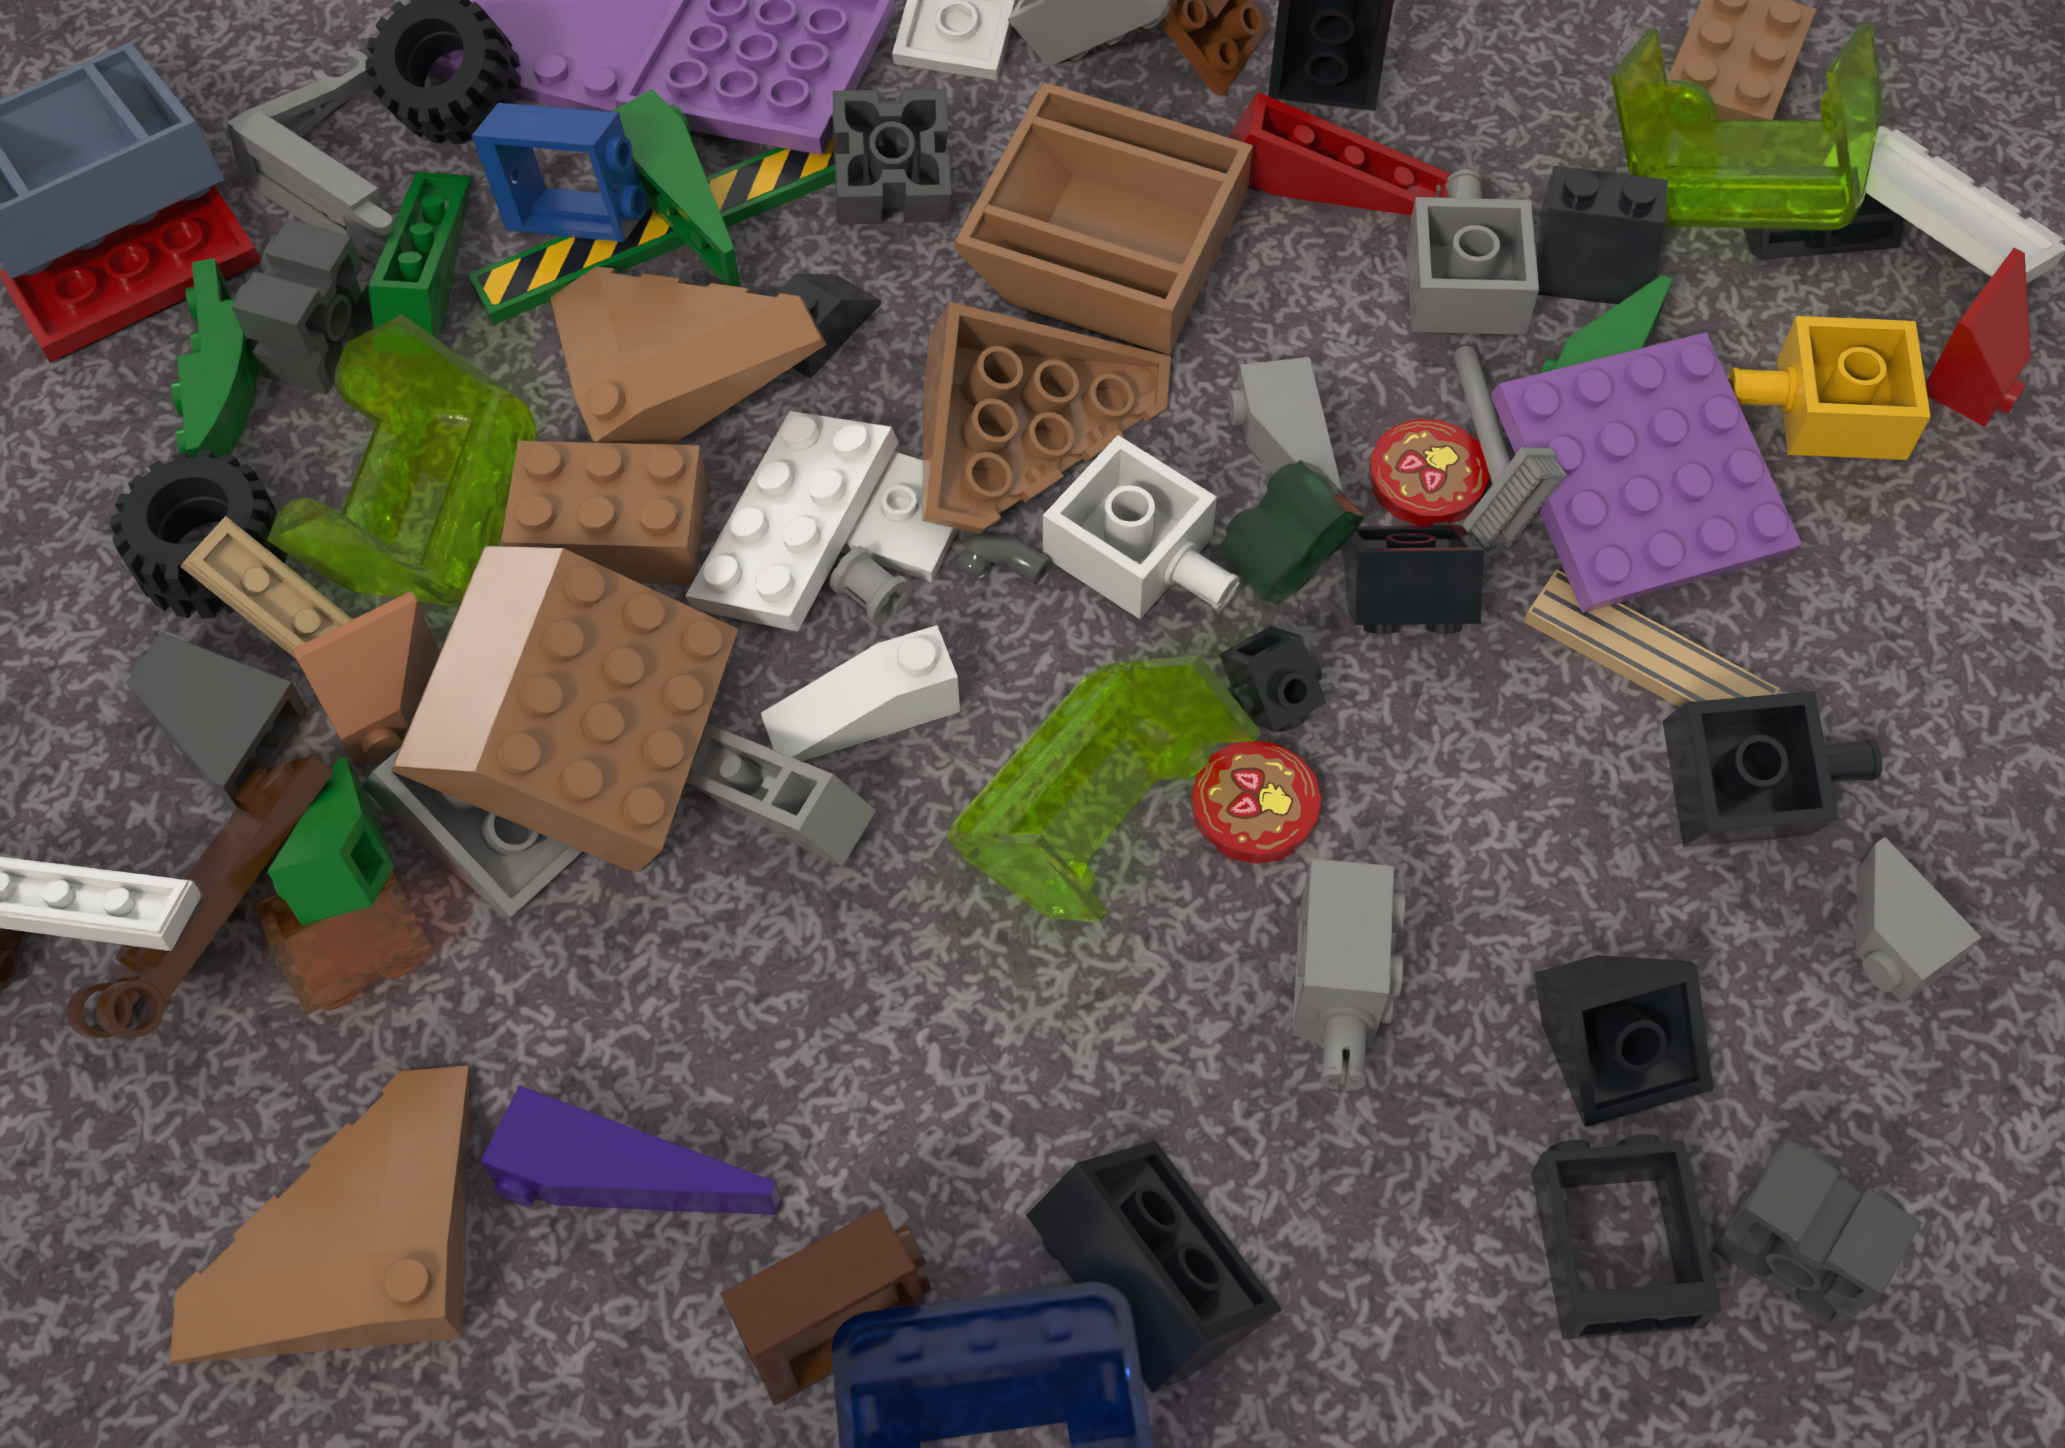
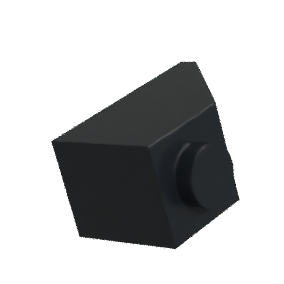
[773,274,881,378]

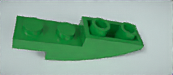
[171,258,259,459]

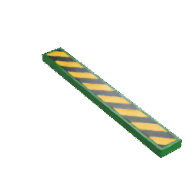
[467,135,895,325]

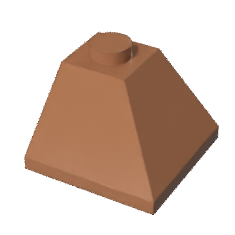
[292,591,440,767]

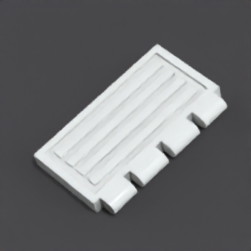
[1824,126,2065,283]

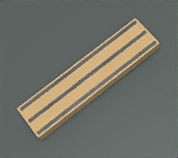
[1524,569,1780,707]

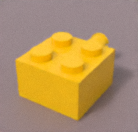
[1727,316,1931,460]

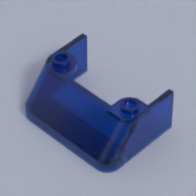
[832,1282,1154,1448]

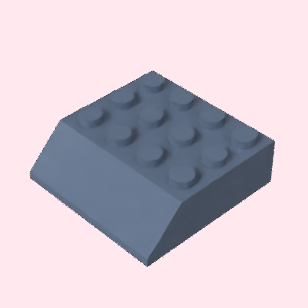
[0,42,225,279]

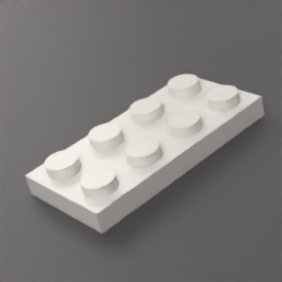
[685,411,899,631]

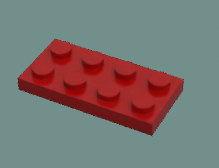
[0,185,261,362]

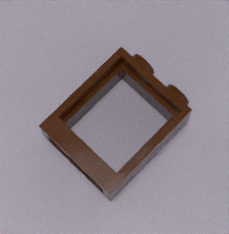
[720,1207,932,1406]

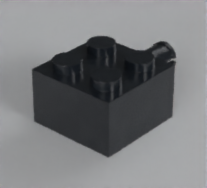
[1662,691,1882,847]

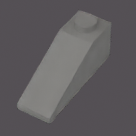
[1228,357,1345,535]
[685,723,876,866]

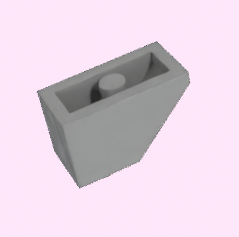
[1856,837,1982,1004]

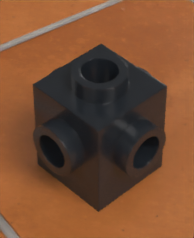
[1219,626,1327,732]

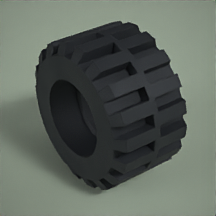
[365,0,521,145]
[110,450,288,619]

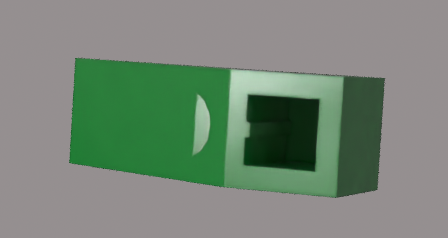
[267,757,394,925]

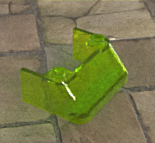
[1610,23,1882,230]
[947,655,1261,923]

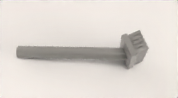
[1453,346,1567,547]

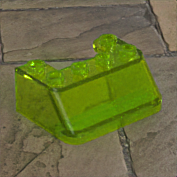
[267,314,536,606]

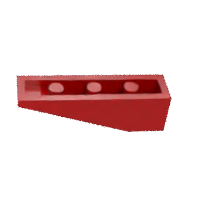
[1229,92,1451,216]

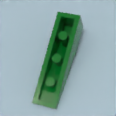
[611,89,741,287]
[368,172,472,352]

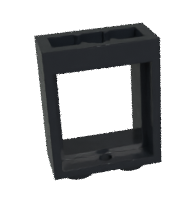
[1531,1134,1721,1340]

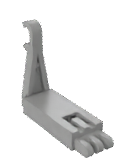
[227,49,394,266]

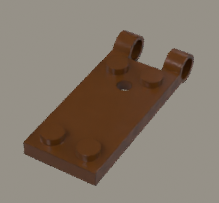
[66,755,334,1038]

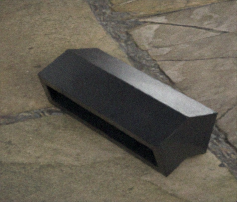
[1741,192,1902,260]

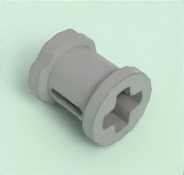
[830,546,912,626]

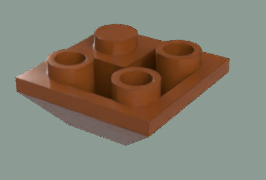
[1159,0,1271,95]

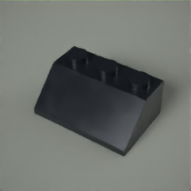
[1026,1141,1282,1394]

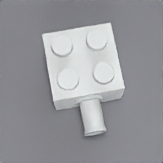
[1043,435,1240,619]

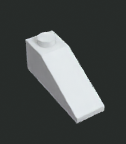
[761,625,960,761]

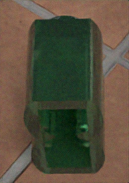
[1218,460,1365,604]

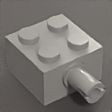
[1406,170,1539,335]
[1292,858,1405,1091]

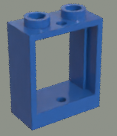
[472,103,648,242]

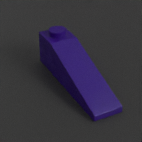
[481,1086,782,1215]

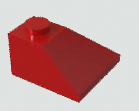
[1926,248,2031,427]

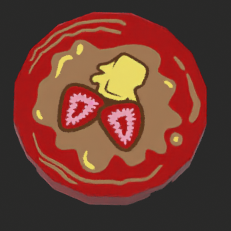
[1369,419,1489,526]
[1191,740,1321,864]

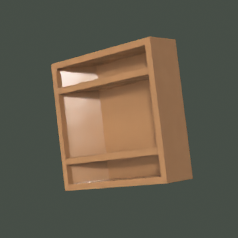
[955,82,1253,355]
[391,546,738,872]

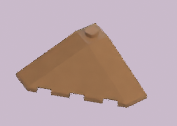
[550,266,826,445]
[922,302,1171,534]
[169,1065,470,1364]

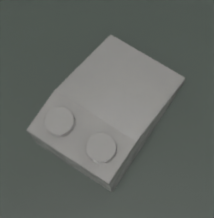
[362,747,583,919]

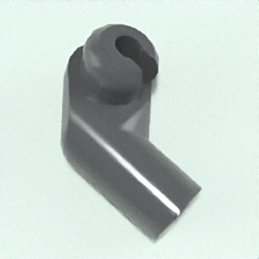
[957,534,1052,585]

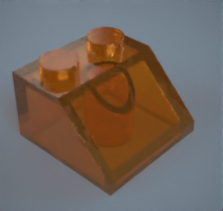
[256,871,433,1015]

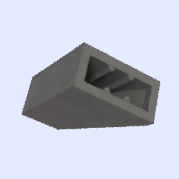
[126,632,308,811]

